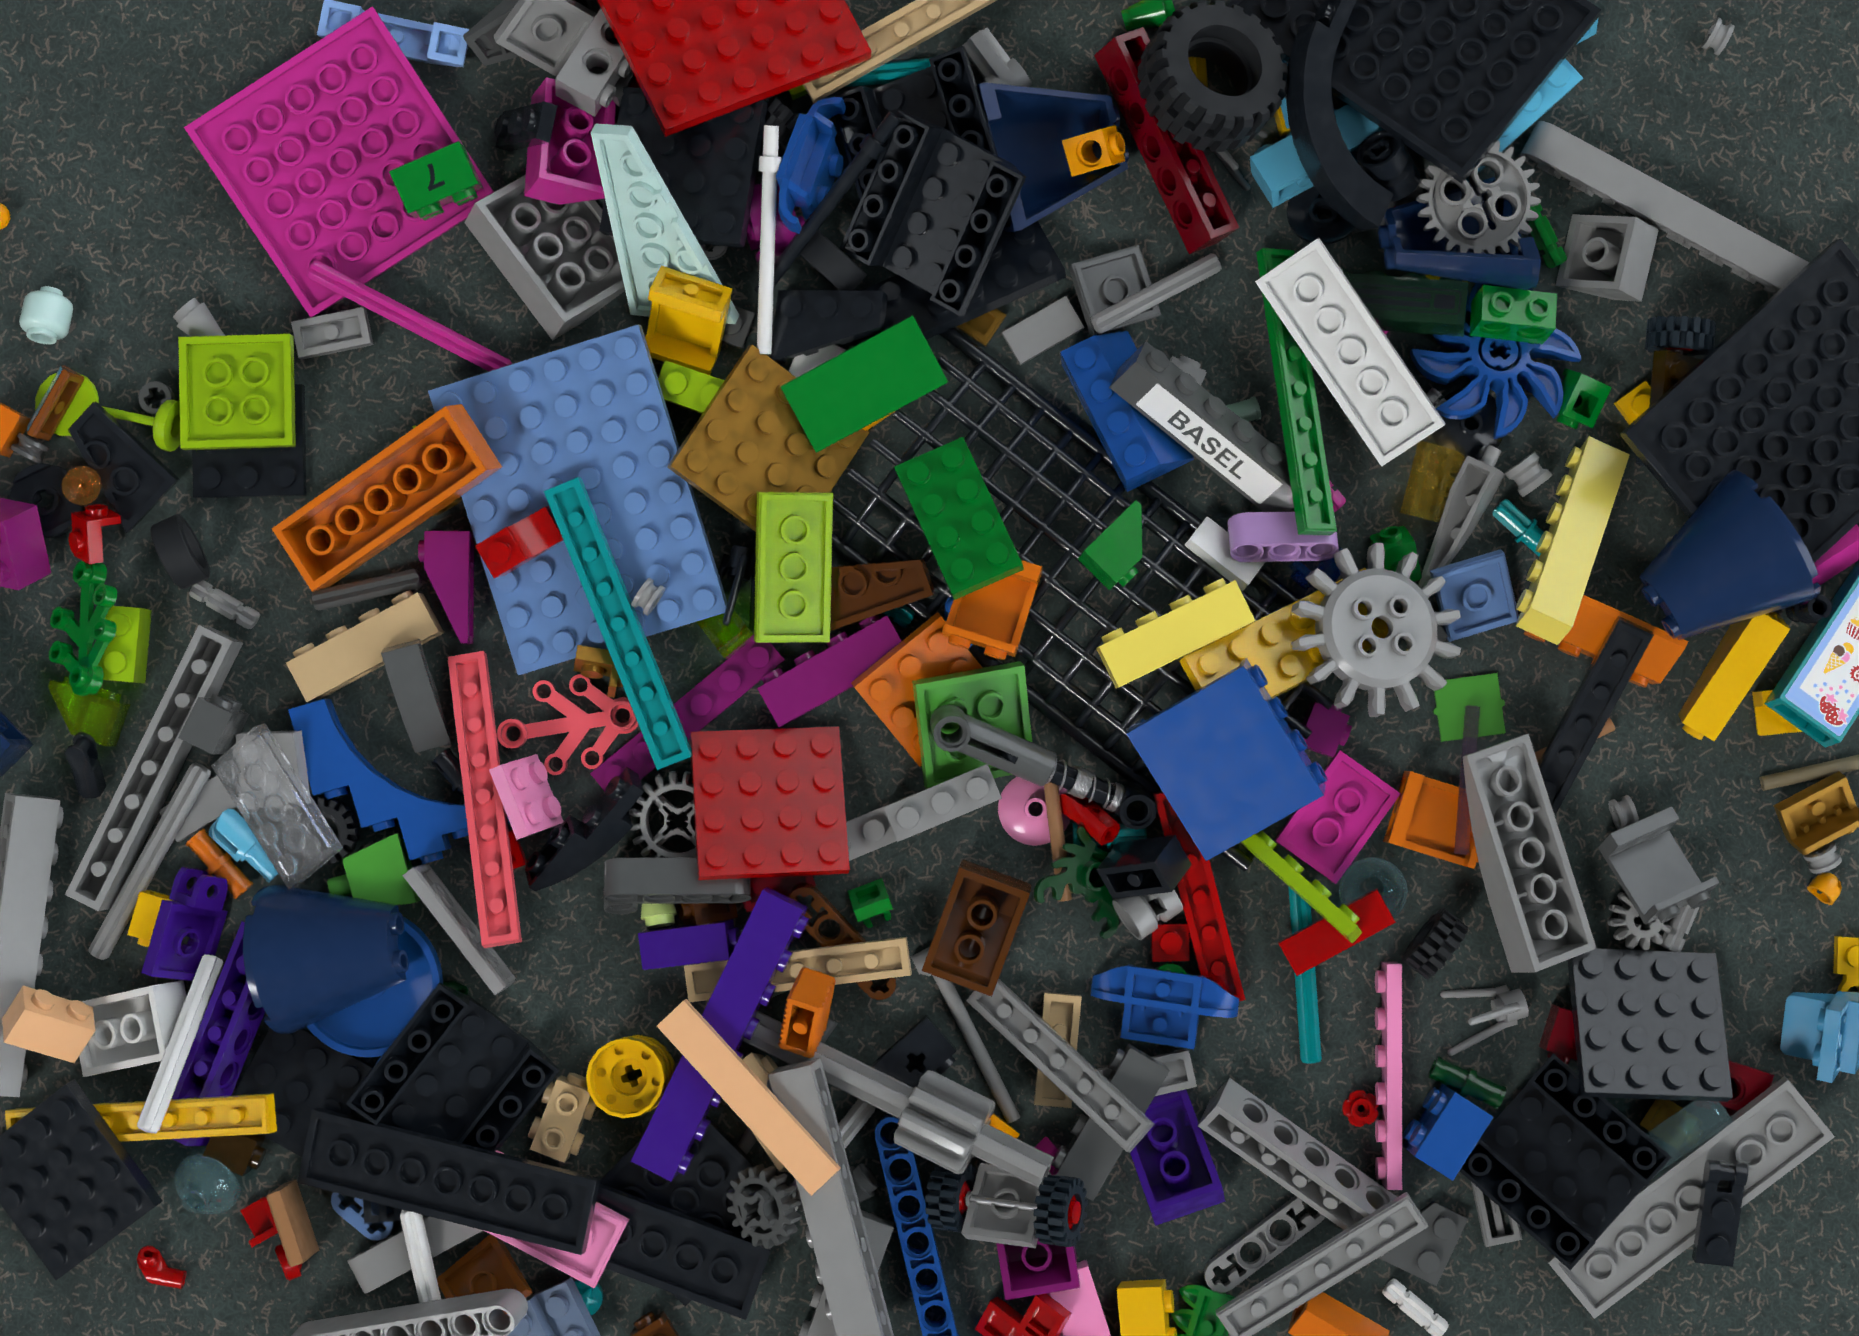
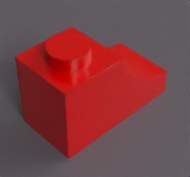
[475,506,564,578]

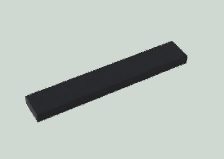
[1538,616,1654,815]

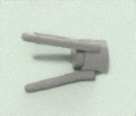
[1440,985,1529,1056]

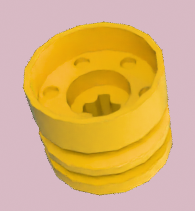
[586,1035,675,1118]

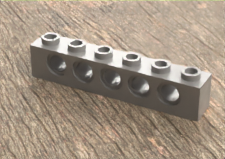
[555,8,631,117]
[1198,1078,1397,1257]

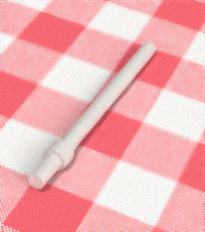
[757,125,782,354]

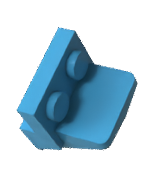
[1780,991,1859,1083]

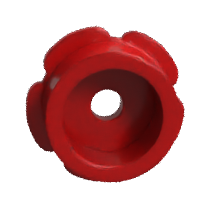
[1342,1090,1379,1127]

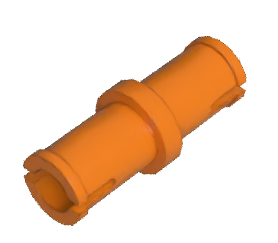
[185,828,254,899]

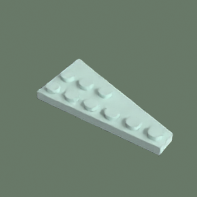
[591,123,739,324]

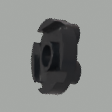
[7,463,85,538]

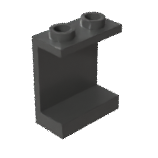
[1598,806,1719,924]

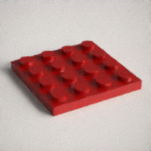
[690,726,850,880]

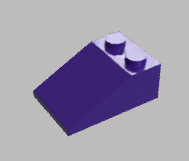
[1130,1089,1226,1226]

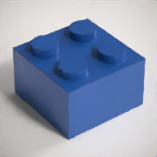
[1402,1084,1493,1181]

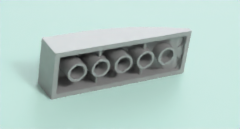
[1463,734,1596,973]

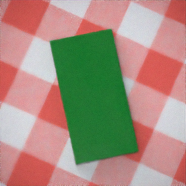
[780,315,948,453]

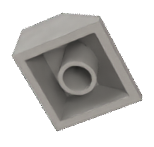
[1555,214,1659,302]

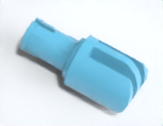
[209,809,286,883]

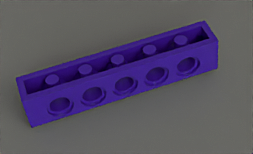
[172,921,265,1146]

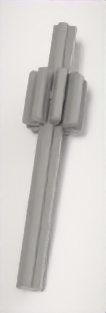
[743,1011,1054,1188]

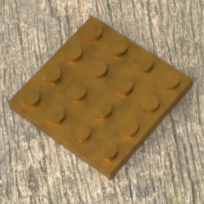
[667,345,870,532]

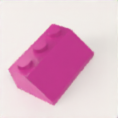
[524,77,616,205]

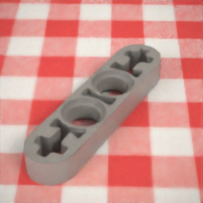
[1204,1196,1325,1293]

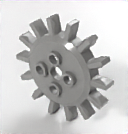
[1291,543,1461,717]

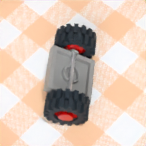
[925,1163,1088,1248]

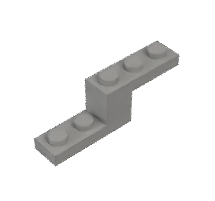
[846,764,1002,861]

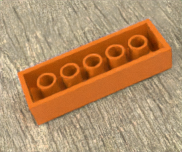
[272,404,502,592]

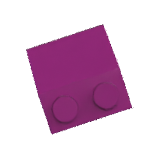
[996,1238,1080,1300]

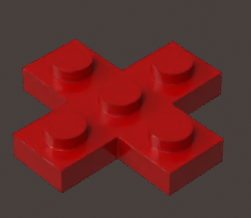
[975,1294,1072,1336]

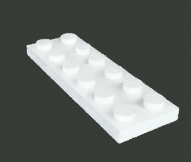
[1255,237,1445,467]

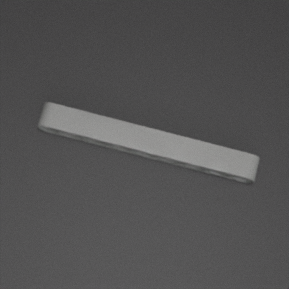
[1520,121,1809,295]

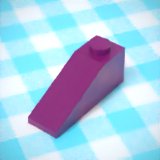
[418,531,475,644]

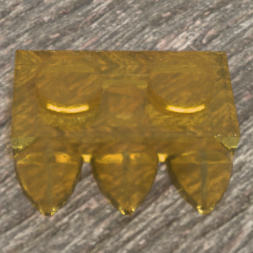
[1400,441,1466,522]

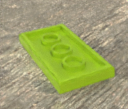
[754,491,833,643]

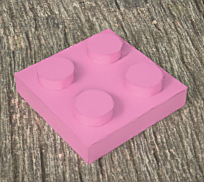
[489,754,564,840]

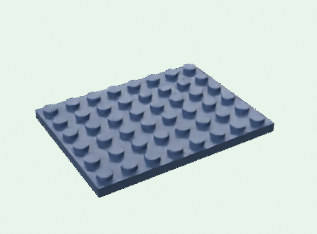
[428,324,727,675]

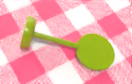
[35,373,180,452]

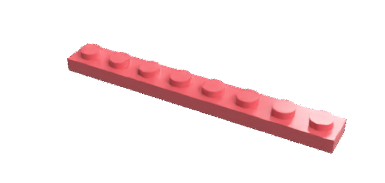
[447,651,522,948]

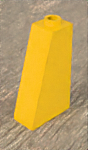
[1678,611,1790,741]

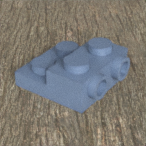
[507,1277,601,1336]

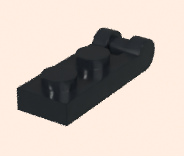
[1692,1160,1748,1267]

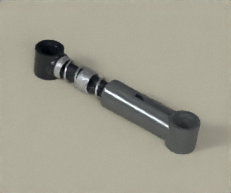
[930,704,1156,830]

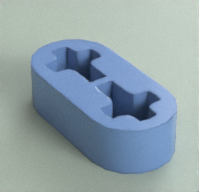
[331,1192,396,1241]

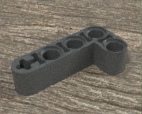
[604,858,751,914]

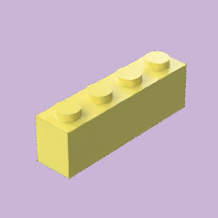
[1096,578,1255,689]

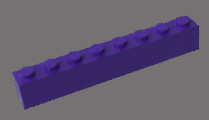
[631,887,809,1182]

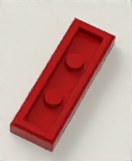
[1278,888,1396,976]

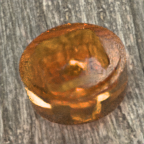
[62,466,102,505]

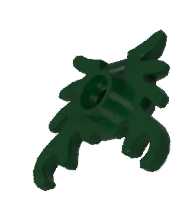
[1034,826,1119,939]

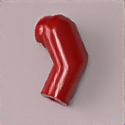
[137,1246,187,1289]

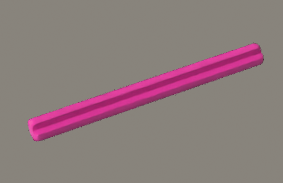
[306,260,512,371]

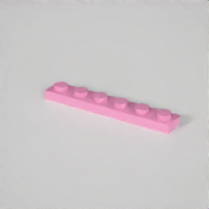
[1375,962,1402,1190]

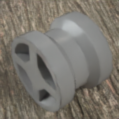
[1504,451,1552,497]

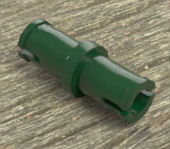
[1428,1056,1507,1109]

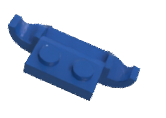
[776,97,846,234]
[1091,965,1240,1049]

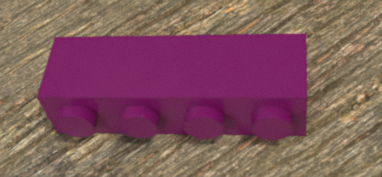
[757,615,901,728]

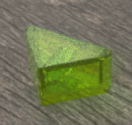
[697,601,754,659]

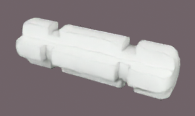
[1382,1278,1449,1336]

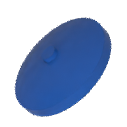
[307,917,443,1057]

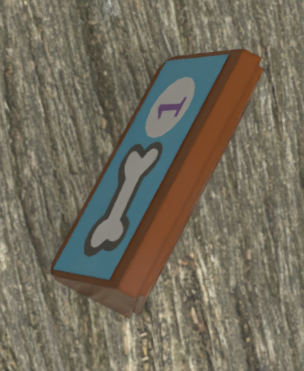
[26,365,84,441]

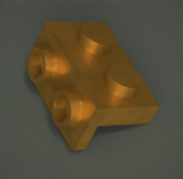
[1773,771,1859,855]

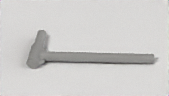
[910,947,1020,1124]

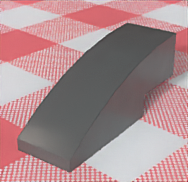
[381,639,452,753]

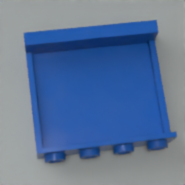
[1126,658,1328,861]

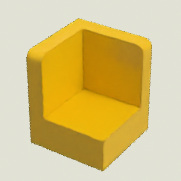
[1752,690,1803,736]

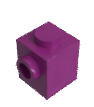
[1303,702,1352,757]

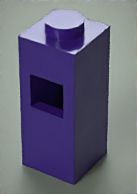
[638,919,741,970]

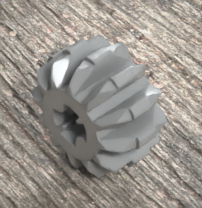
[1607,892,1672,950]

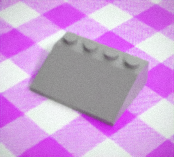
[464,175,625,341]

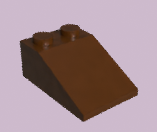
[922,859,1032,997]

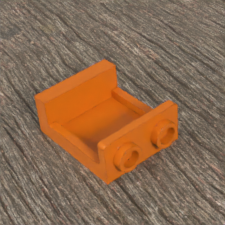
[942,560,1042,660]
[1383,771,1479,869]

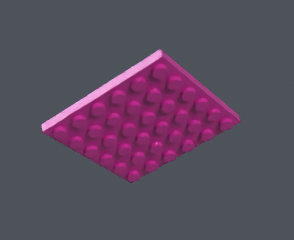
[184,6,494,318]

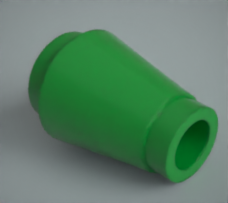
[1121,0,1175,32]

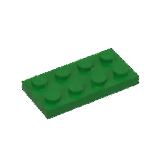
[894,437,1024,600]

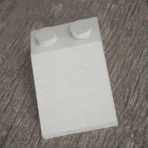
[79,980,187,1077]

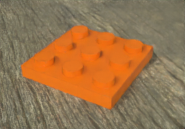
[851,612,982,767]

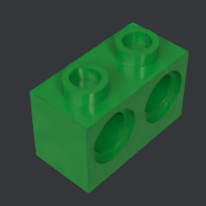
[1470,285,1557,344]

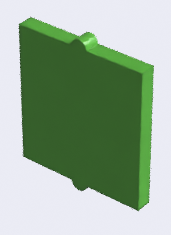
[1433,673,1506,742]

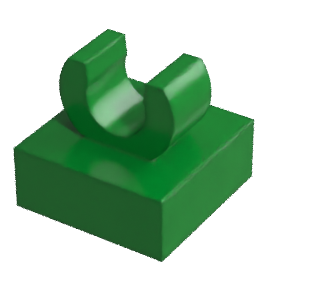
[848,878,893,928]

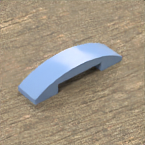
[317,0,470,67]

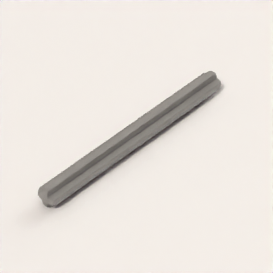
[88,763,210,960]

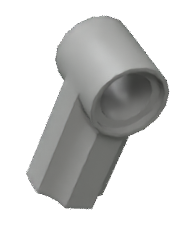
[962,28,1032,87]

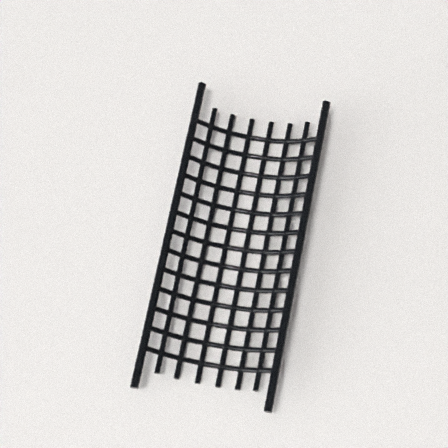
[832,328,1370,872]

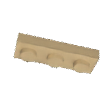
[1034,992,1082,1108]

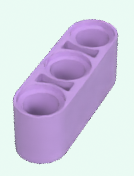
[1228,512,1339,562]

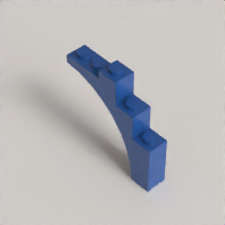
[288,699,510,865]

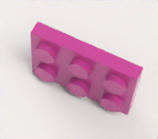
[1274,750,1401,884]

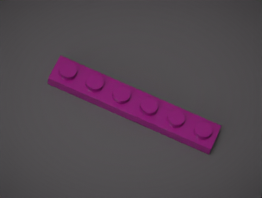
[590,638,785,791]

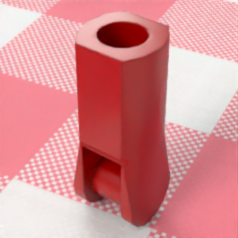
[1060,793,1120,846]

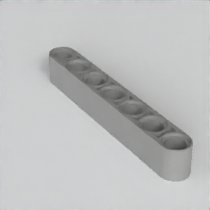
[291,1289,528,1336]

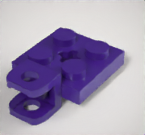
[141,867,228,981]

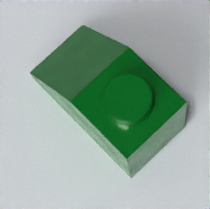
[1078,500,1142,591]

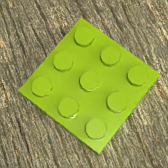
[178,334,296,450]

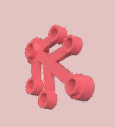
[497,674,639,775]

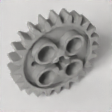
[1416,140,1541,255]

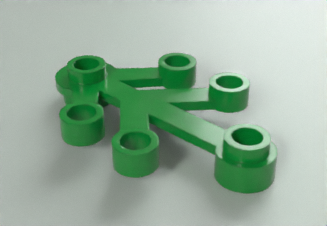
[49,561,117,696]

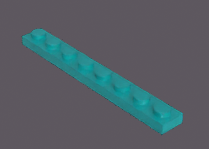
[544,477,692,770]

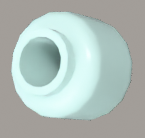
[19,286,73,344]

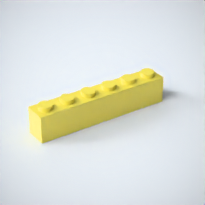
[1516,436,1630,645]

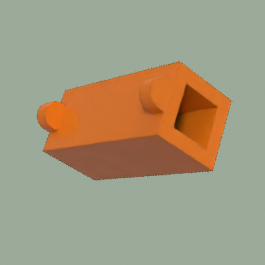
[1288,1292,1390,1336]

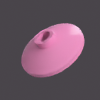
[998,777,1070,846]

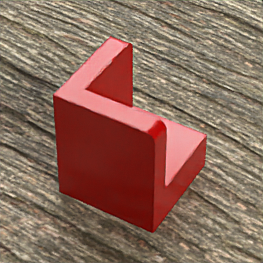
[240,1195,278,1248]

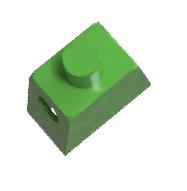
[327,833,422,905]

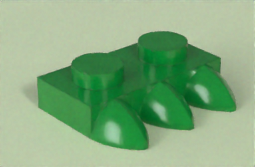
[1171,1285,1235,1336]

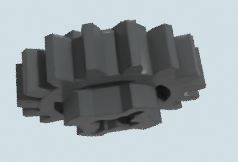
[726,1164,802,1249]

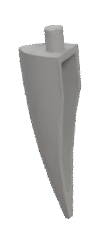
[1418,445,1505,588]

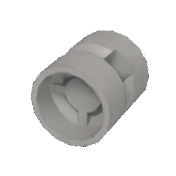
[1113,890,1183,940]

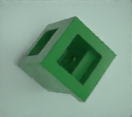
[1556,368,1612,430]

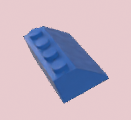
[1060,331,1194,492]

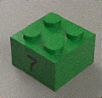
[389,141,483,221]

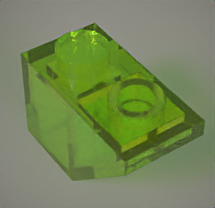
[48,676,131,746]

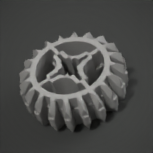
[629,771,697,858]

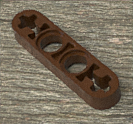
[788,883,896,1000]

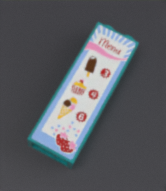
[1764,560,1859,748]

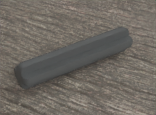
[312,569,422,610]

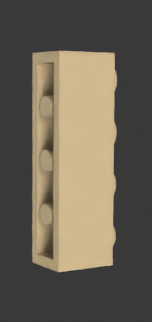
[286,590,444,703]

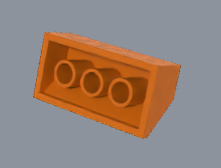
[1523,595,1689,688]

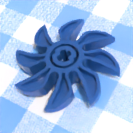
[1410,283,1581,439]

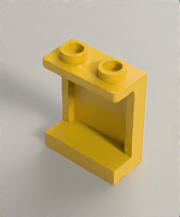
[645,265,733,375]

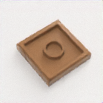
[267,1180,319,1267]

